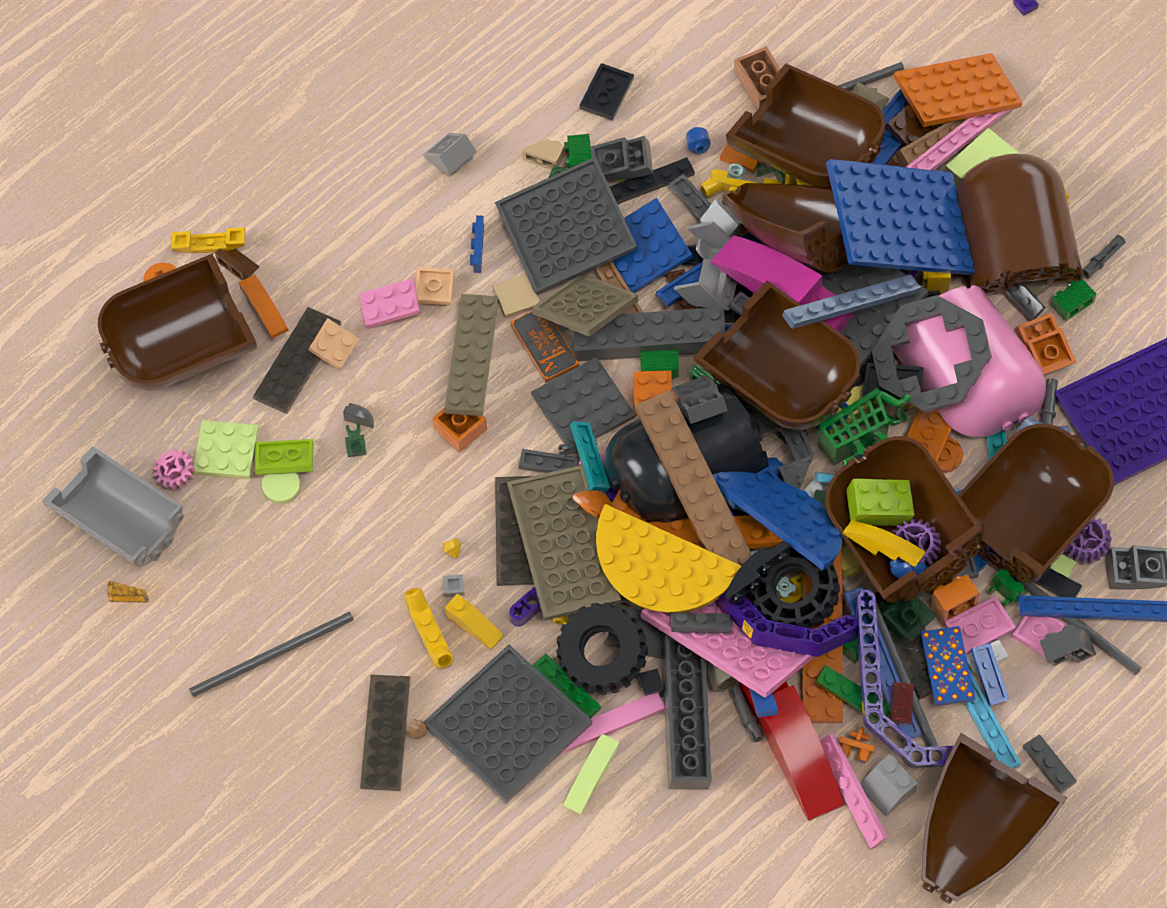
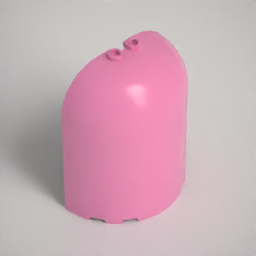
[892,285,1046,437]

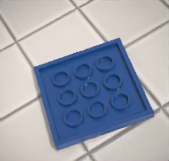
[612,198,693,293]

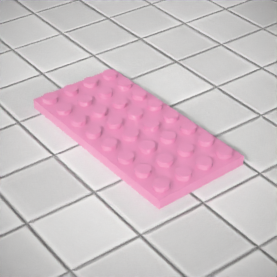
[641,601,814,698]

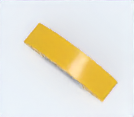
[171,227,245,253]

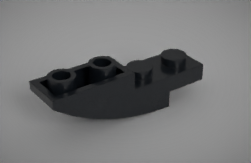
[725,541,791,605]

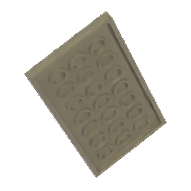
[507,465,621,621]

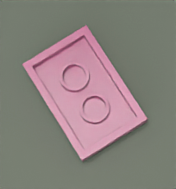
[360,278,421,329]
[944,596,1016,654]

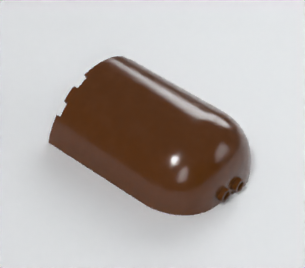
[726,63,885,189]
[956,153,1084,294]
[98,254,257,391]
[694,280,860,430]
[958,424,1114,583]
[825,436,985,603]

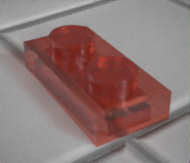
[890,682,914,725]

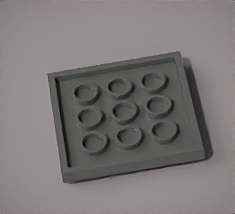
[531,357,635,444]

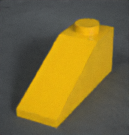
[445,594,504,650]

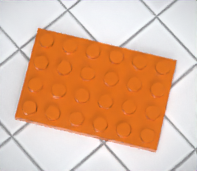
[893,53,1023,127]

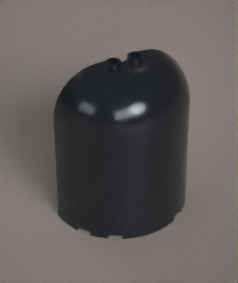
[604,379,769,523]

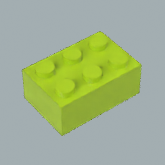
[846,479,914,526]

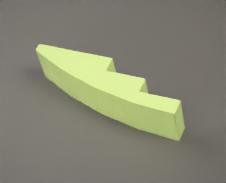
[563,733,620,814]

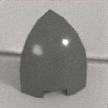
[343,403,374,428]

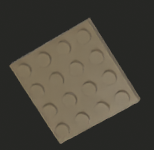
[532,274,638,337]

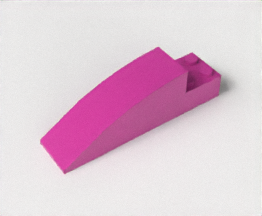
[710,235,853,333]

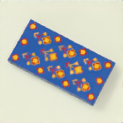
[920,626,975,706]

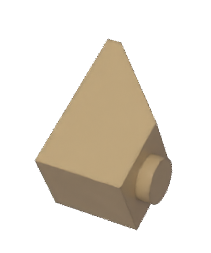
[522,139,565,172]

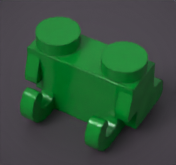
[988,569,1027,607]

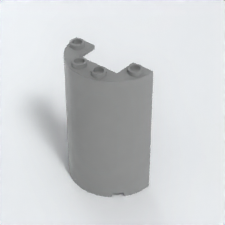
[42,446,184,567]

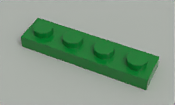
[532,654,601,719]
[815,665,890,722]

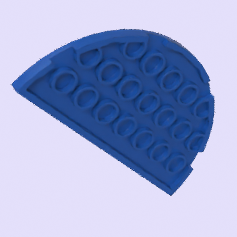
[713,472,842,570]

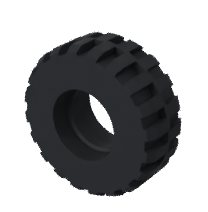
[749,542,840,629]
[556,603,648,695]

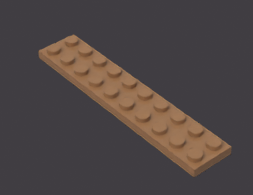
[634,390,752,566]

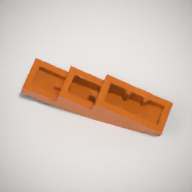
[239,275,289,338]

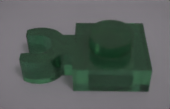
[345,423,367,457]

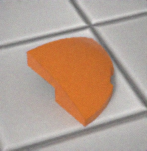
[572,491,614,520]

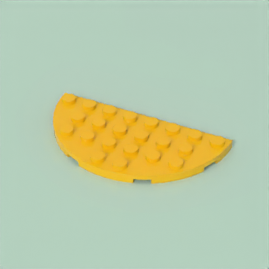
[596,504,741,613]

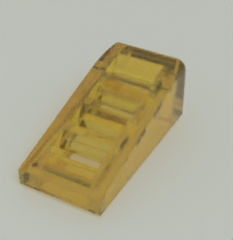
[107,581,149,603]

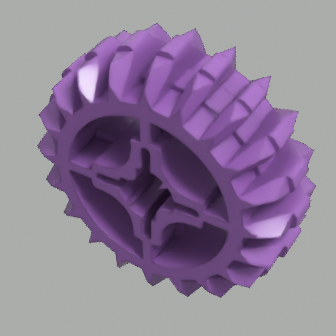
[1063,518,1112,565]
[891,519,941,566]

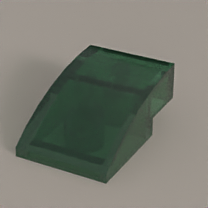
[868,591,937,643]

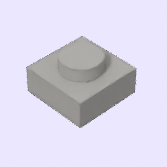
[443,574,464,597]

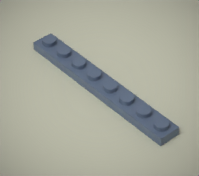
[782,275,921,329]

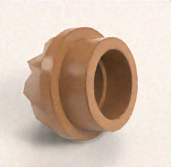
[407,718,427,738]

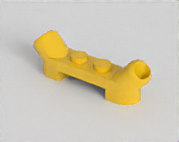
[700,169,782,198]
[404,588,454,669]

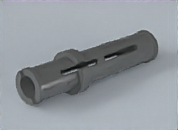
[1082,235,1126,279]
[1040,378,1058,425]
[729,685,764,742]

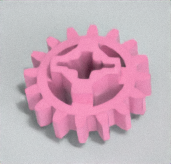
[153,448,195,490]

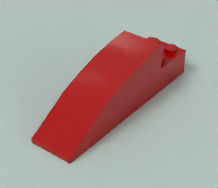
[739,681,845,821]

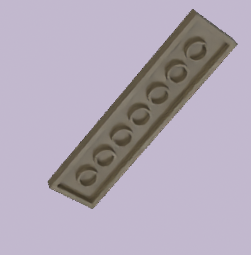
[445,294,499,416]

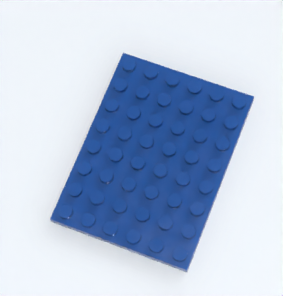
[826,159,975,275]

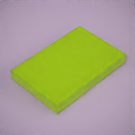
[255,439,314,475]

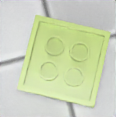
[193,420,259,479]

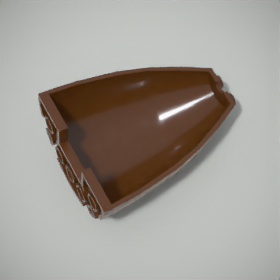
[722,183,849,272]
[921,733,1068,904]

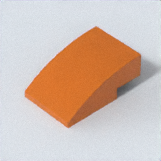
[1015,313,1076,375]

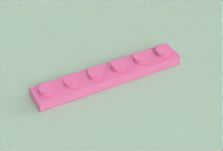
[820,734,888,849]

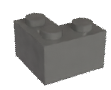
[1040,624,1097,666]

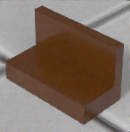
[215,248,259,280]

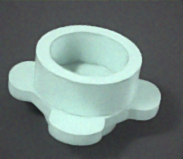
[728,164,747,180]
[776,577,796,598]

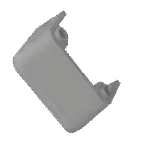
[674,221,737,311]

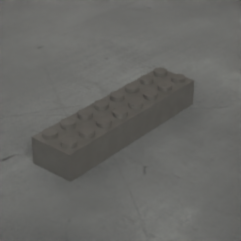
[573,307,726,361]
[662,633,712,789]

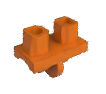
[839,727,876,762]

